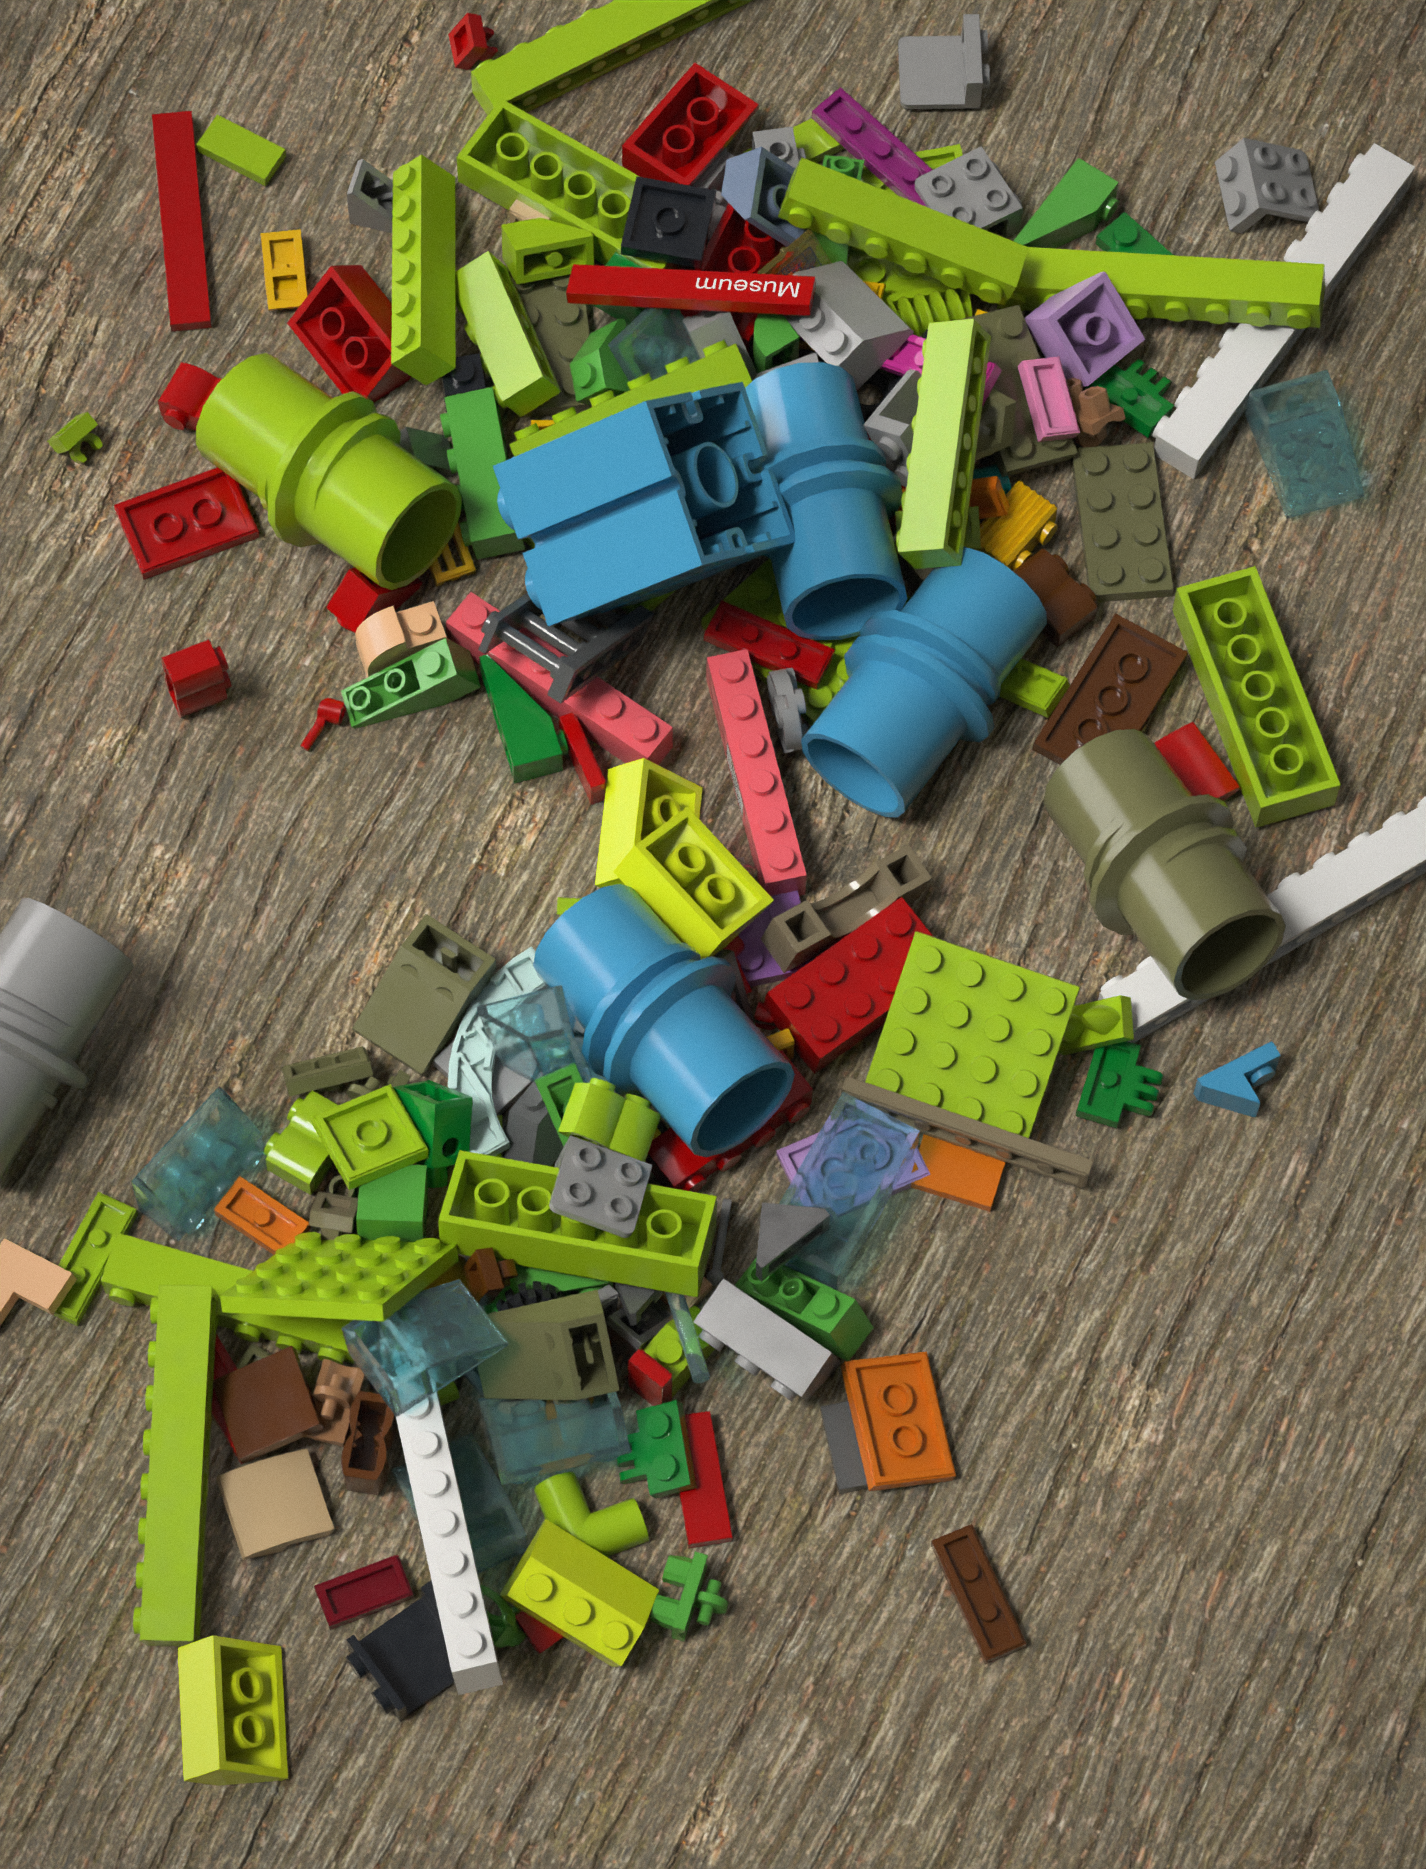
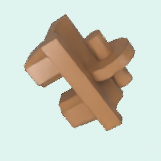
[1066,377,1125,447]
[305,1359,367,1447]

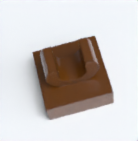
[463,1247,518,1307]

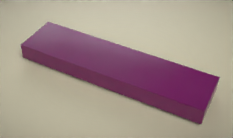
[812,87,933,206]

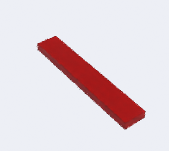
[152,111,212,332]

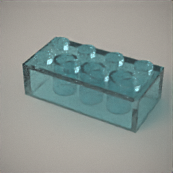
[779,1092,920,1291]

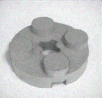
[767,668,808,753]

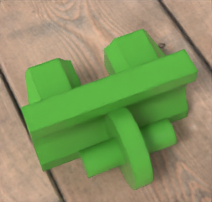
[650,1551,729,1642]

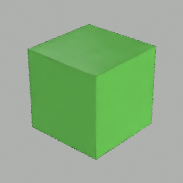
[356,1165,428,1242]

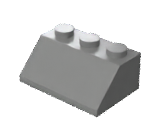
[783,261,914,390]
[693,1278,841,1401]

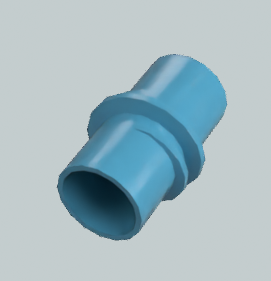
[745,362,907,640]
[801,546,1047,817]
[533,884,795,1157]

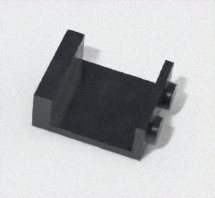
[345,1580,455,1722]

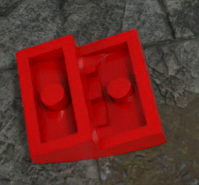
[1154,722,1241,801]

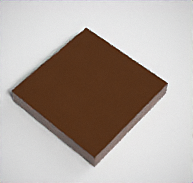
[213,1346,324,1463]

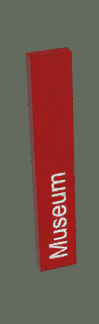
[566,264,816,316]

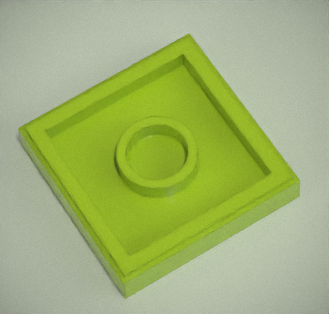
[312,1084,428,1190]

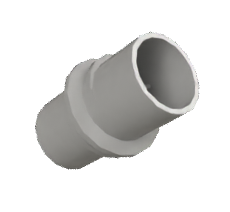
[0,898,134,1183]

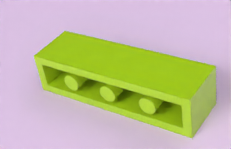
[455,251,561,417]

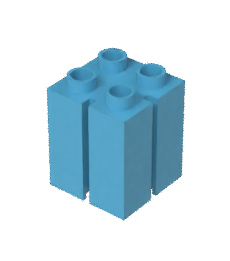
[493,382,795,626]

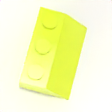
[595,758,703,888]
[613,806,774,959]
[500,1519,659,1667]
[178,1635,288,1786]

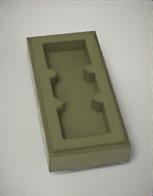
[281,1046,373,1097]

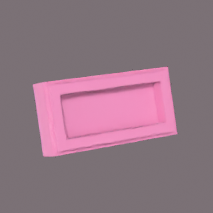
[1017,356,1080,442]

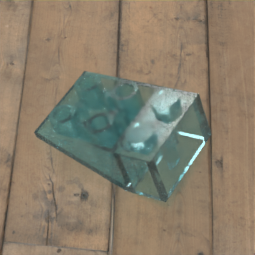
[1245,370,1364,519]
[341,1279,509,1417]
[391,1433,528,1574]

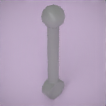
[707,1198,732,1286]

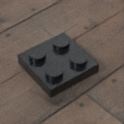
[621,176,716,268]

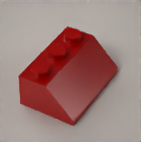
[622,63,759,186]
[287,265,411,402]

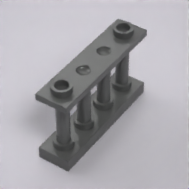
[478,593,654,704]

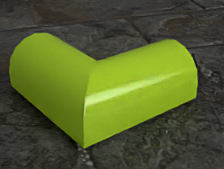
[534,1472,649,1557]

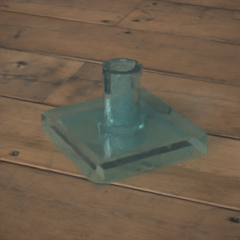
[608,307,700,381]

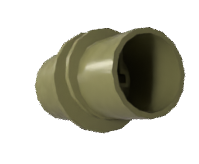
[1043,729,1286,1000]

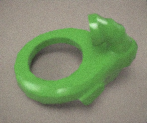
[481,1585,526,1648]

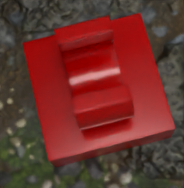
[448,13,498,70]

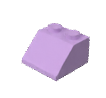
[1024,272,1145,386]

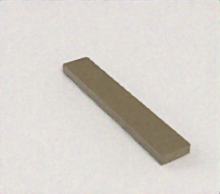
[840,1076,1093,1189]

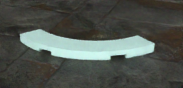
[448,946,549,1156]

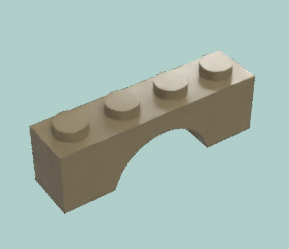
[760,844,932,973]

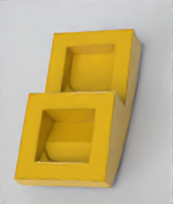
[260,229,308,311]

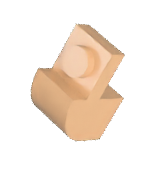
[355,601,447,677]

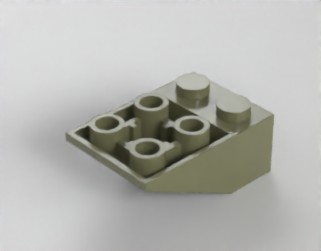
[352,914,497,1076]
[467,1290,620,1400]

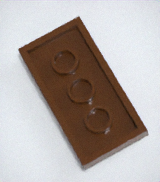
[1033,613,1188,765]

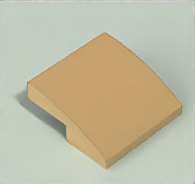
[216,1449,334,1560]

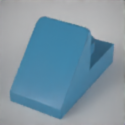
[1193,1041,1281,1117]

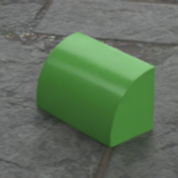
[753,313,800,374]

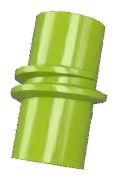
[196,353,462,590]

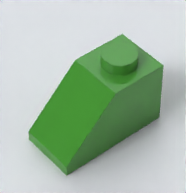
[570,318,636,406]

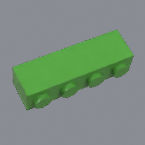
[440,387,525,560]

